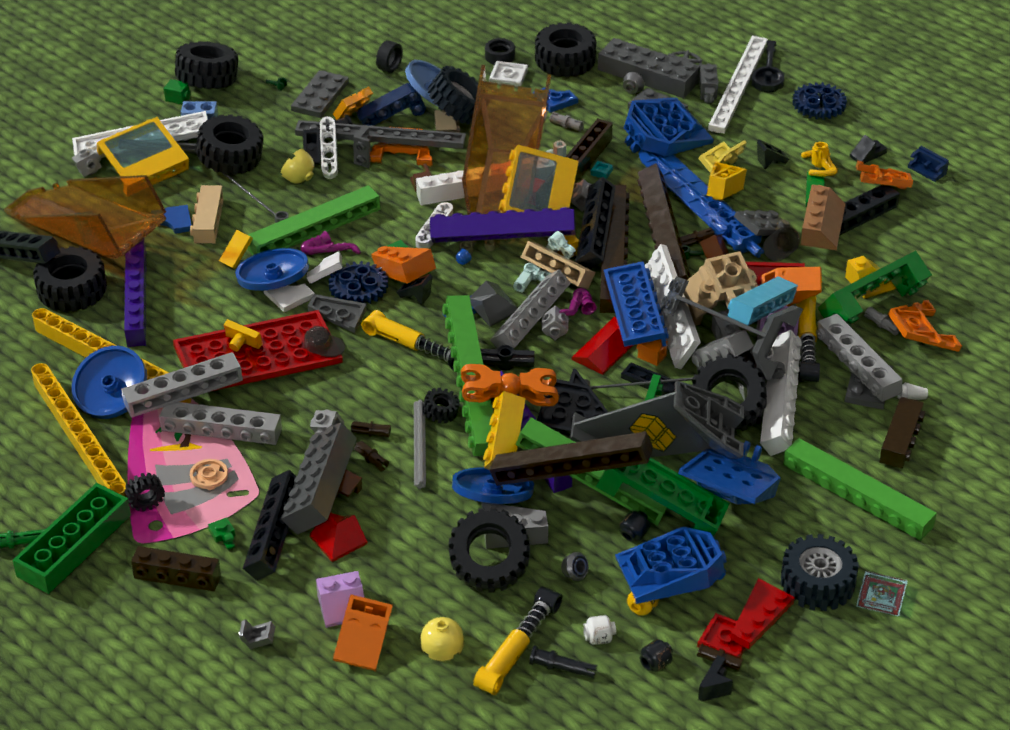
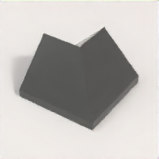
[470,281,518,327]

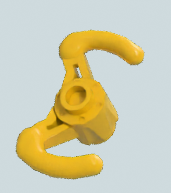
[801,142,838,177]

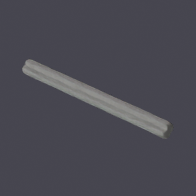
[414,400,426,489]

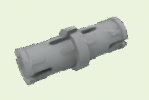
[549,112,584,132]
[864,306,900,335]

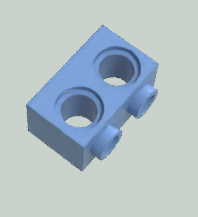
[181,101,218,120]

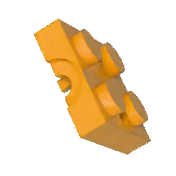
[333,86,373,120]

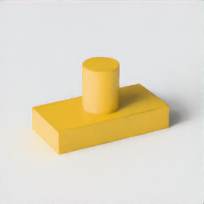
[224,319,263,351]

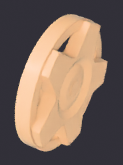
[190,459,228,490]

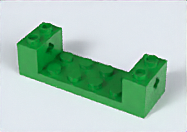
[817,251,932,327]
[595,458,730,536]

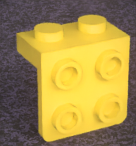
[698,140,747,173]

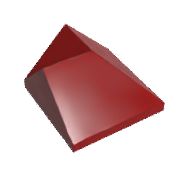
[310,513,367,562]

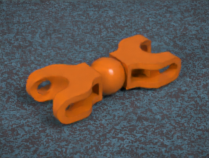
[461,364,559,407]

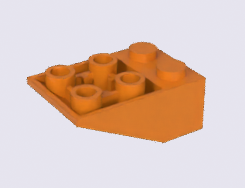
[761,267,822,306]
[333,594,393,671]

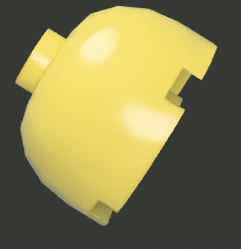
[281,149,314,184]
[420,617,464,661]

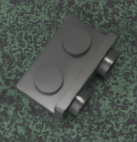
[353,125,371,168]

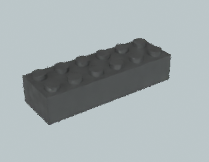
[598,38,700,98]
[281,422,357,535]

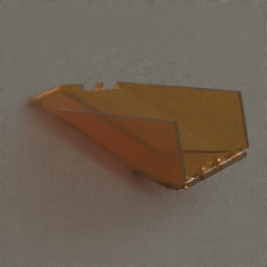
[462,65,551,240]
[4,175,166,259]

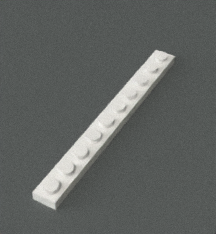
[708,36,768,133]

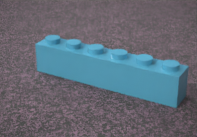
[727,276,798,325]

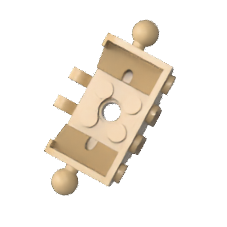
[684,251,758,326]

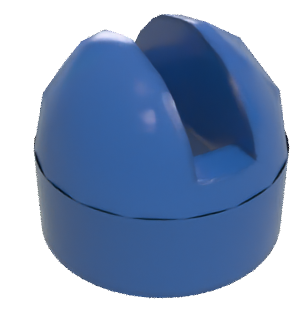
[456,249,472,265]

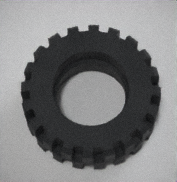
[535,22,597,78]
[175,41,239,89]
[197,114,264,175]
[33,246,107,312]
[692,354,767,433]
[448,507,530,593]

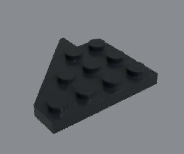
[537,369,608,435]

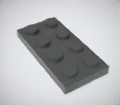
[291,70,349,118]

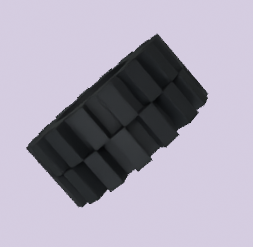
[423,388,460,423]
[125,473,165,511]

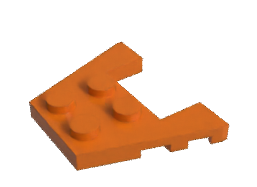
[370,127,432,166]
[856,160,913,189]
[888,300,962,352]

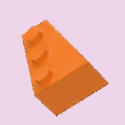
[371,246,436,284]

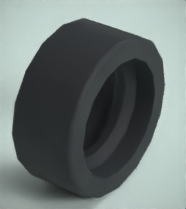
[485,38,515,65]
[376,40,403,73]

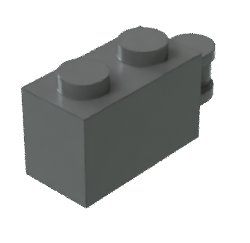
[699,64,718,103]

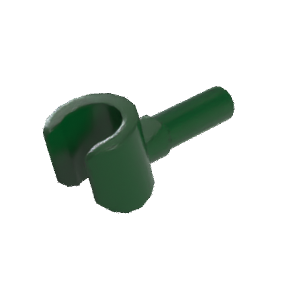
[265,78,287,90]
[683,245,705,260]

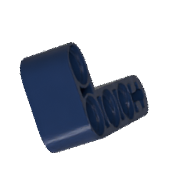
[357,83,426,126]

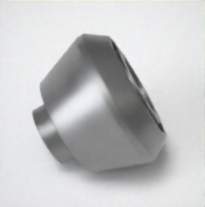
[623,72,645,94]
[561,552,589,581]

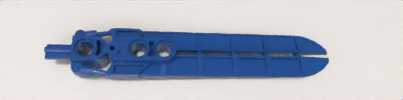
[639,148,764,258]

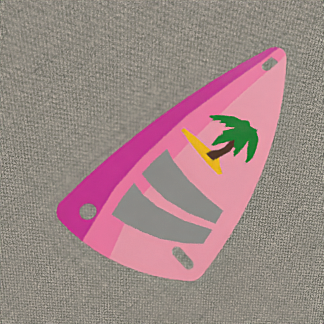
[127,399,259,543]

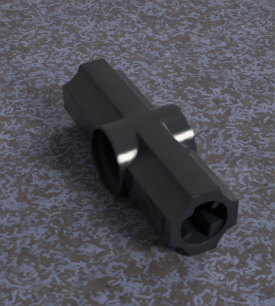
[480,345,535,371]

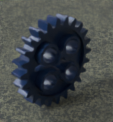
[793,82,847,120]
[329,261,388,304]

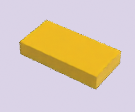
[219,230,253,269]

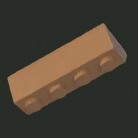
[800,185,845,250]

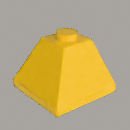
[845,256,896,299]

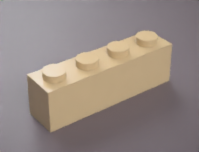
[190,185,224,243]
[521,241,596,289]

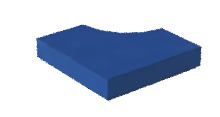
[533,87,578,113]
[153,205,191,234]

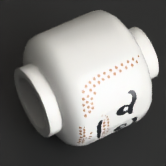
[583,615,616,645]

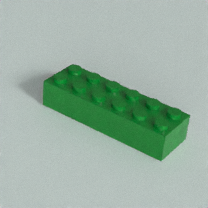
[13,482,131,594]

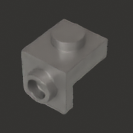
[239,620,276,650]

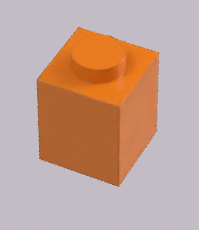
[637,339,668,366]

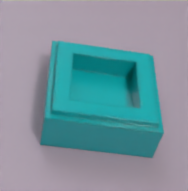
[591,161,613,179]

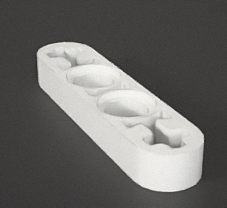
[320,117,338,179]
[415,202,453,249]

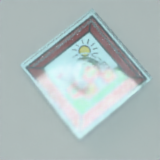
[857,571,908,616]

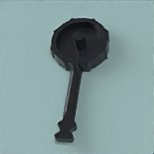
[752,40,785,93]

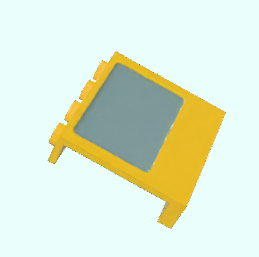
[97,117,189,196]
[499,145,579,213]

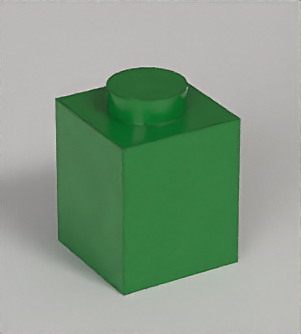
[163,79,191,105]

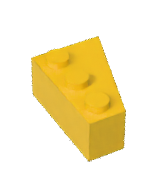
[707,161,747,201]

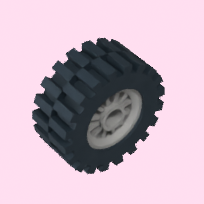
[428,66,490,125]
[781,534,859,611]

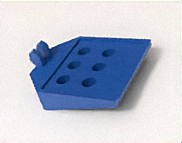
[624,97,714,156]
[678,441,780,505]
[615,527,726,604]

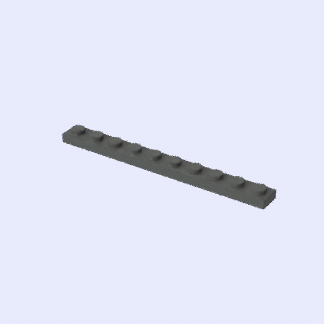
[295,120,466,149]

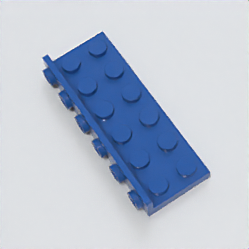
[604,261,669,347]

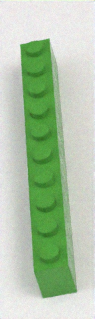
[442,295,494,456]

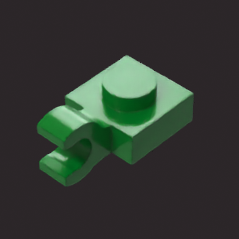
[208,517,236,550]

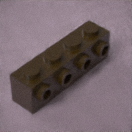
[879,397,926,469]
[131,546,221,592]

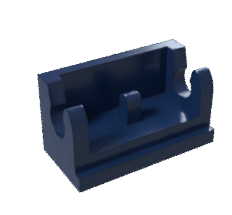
[908,146,949,182]

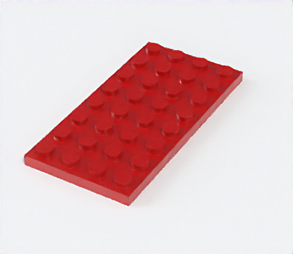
[173,310,343,391]

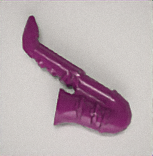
[301,231,361,255]
[559,288,597,316]

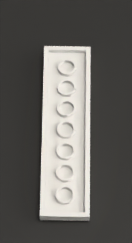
[72,111,207,158]
[645,244,701,369]

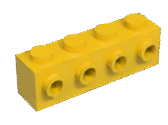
[483,391,526,470]

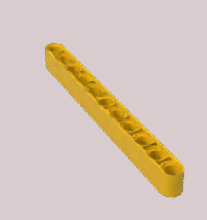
[32,308,192,403]
[31,363,126,497]

